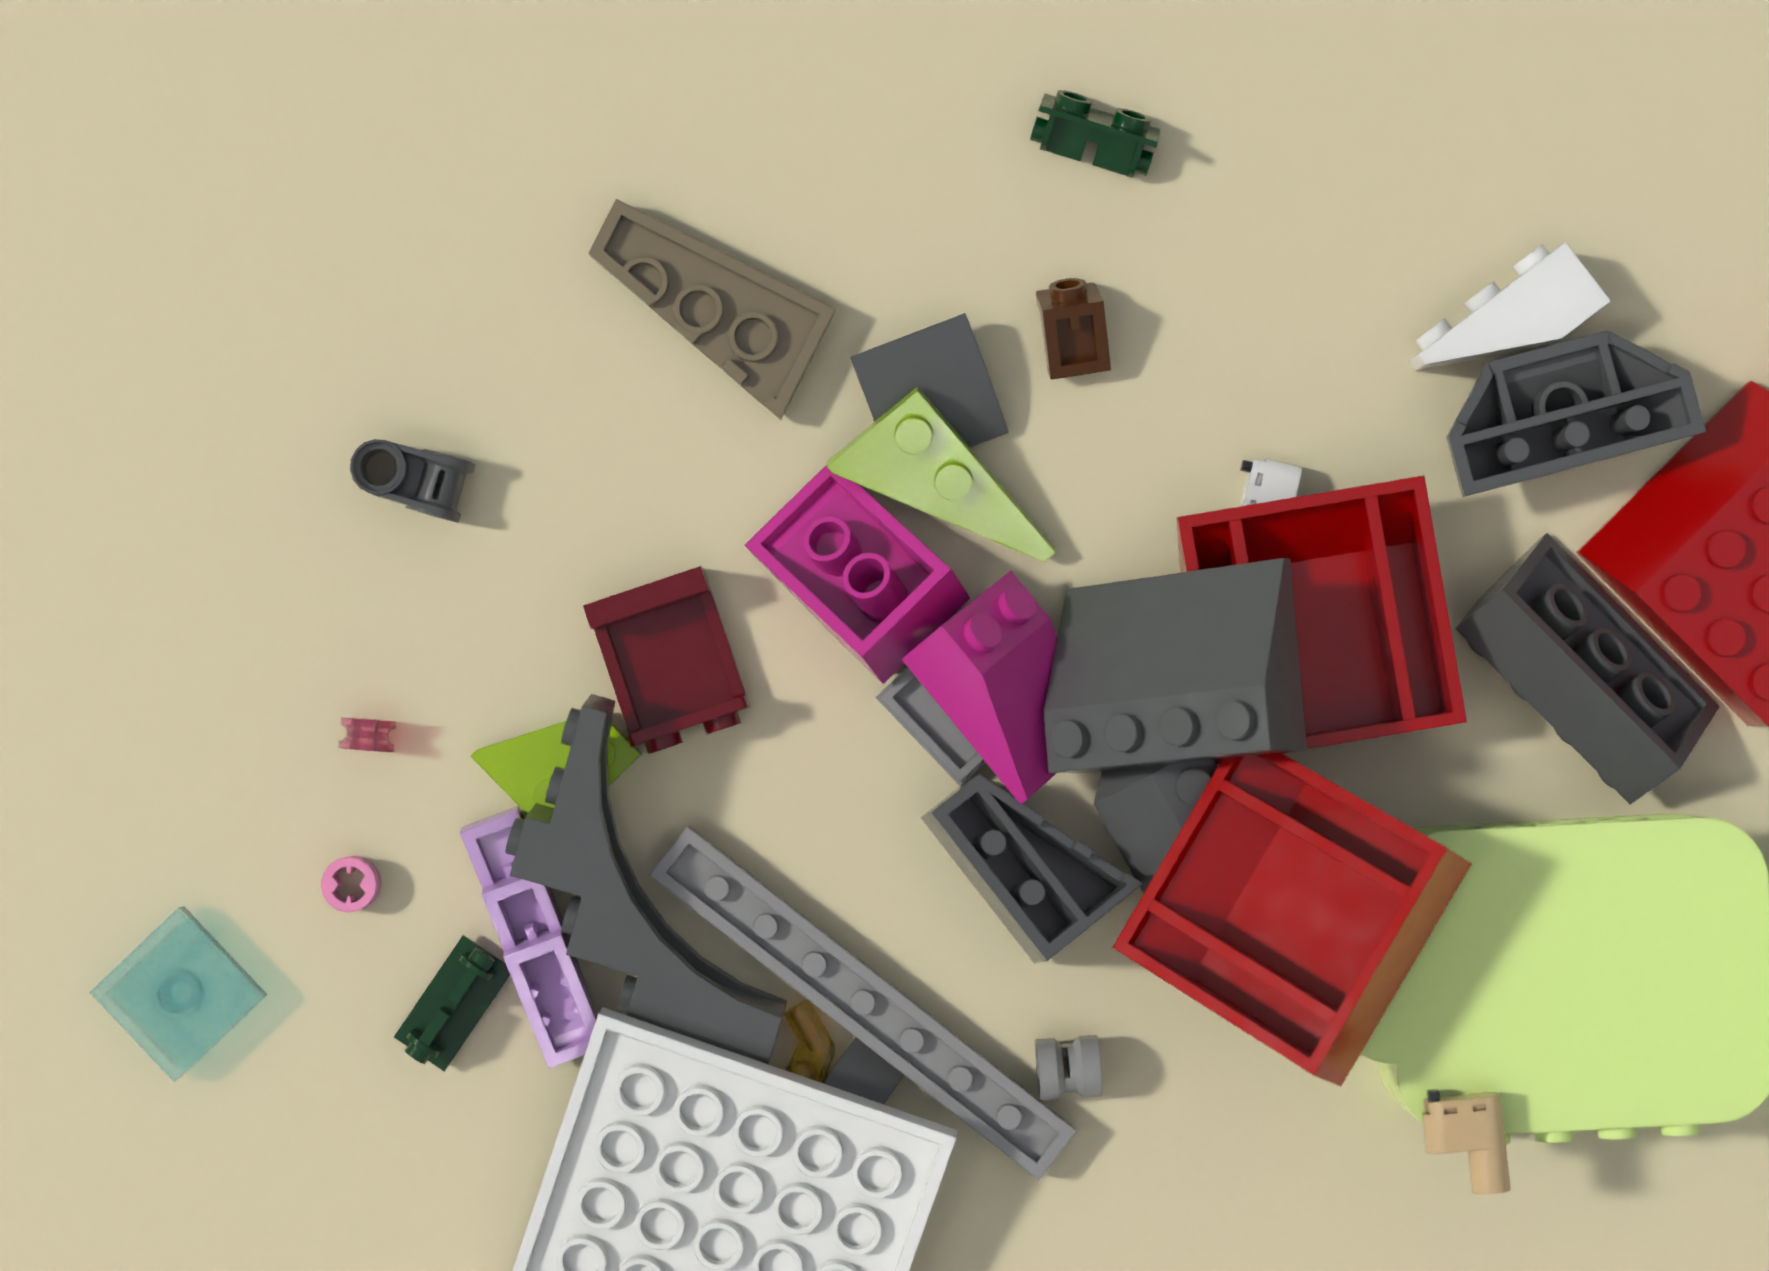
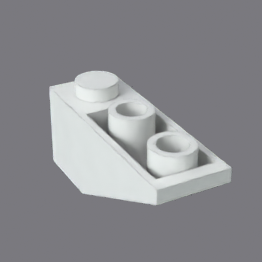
[1408,242,1611,371]

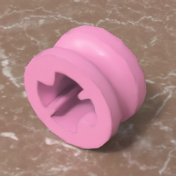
[321,856,381,913]

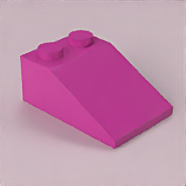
[745,465,971,684]
[902,571,1057,805]

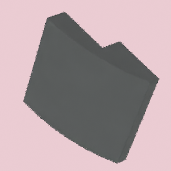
[850,313,1009,448]

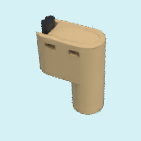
[1422,1089,1511,1194]

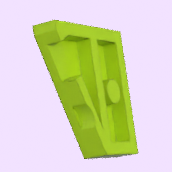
[470,721,642,814]

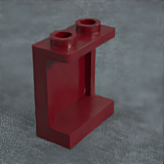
[583,566,750,754]

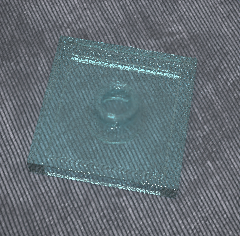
[89,906,268,1082]

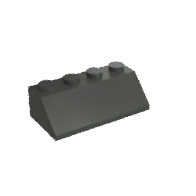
[1455,533,1720,805]

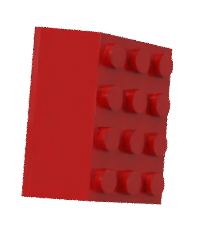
[1575,381,1769,726]
[1176,475,1467,764]
[1112,753,1472,1087]

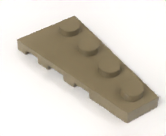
[588,199,836,421]

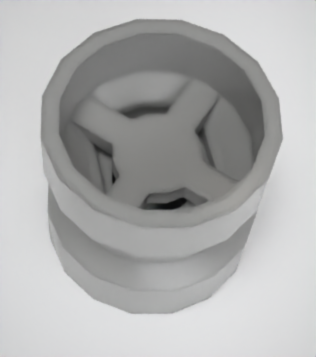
[1035,1035,1102,1101]

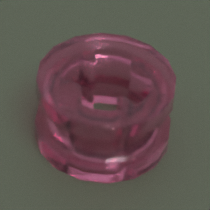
[338,717,397,752]

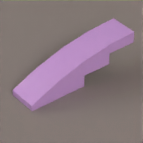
[460,806,598,1068]

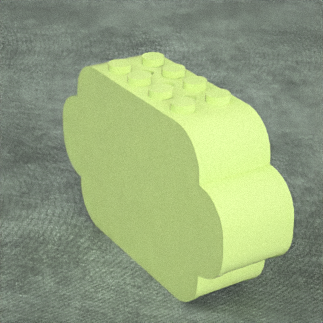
[1361,814,1769,1145]

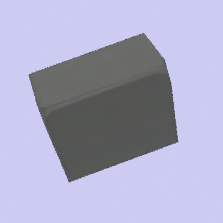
[821,1037,904,1104]

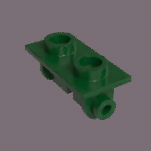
[1030,90,1160,178]
[394,935,510,1071]

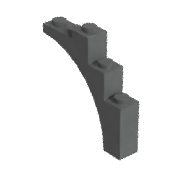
[505,694,787,1065]

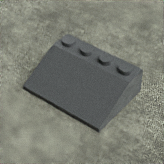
[1044,558,1307,773]

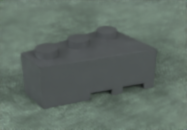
[921,774,1143,963]

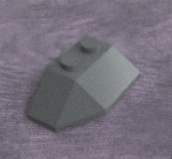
[1446,330,1706,497]
[1093,760,1218,894]

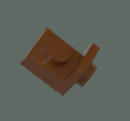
[1036,278,1111,380]

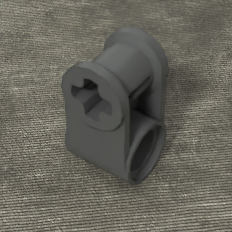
[350,439,476,523]

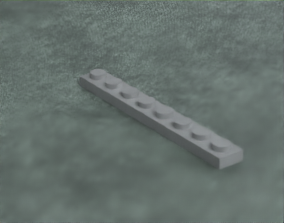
[649,825,1077,1180]

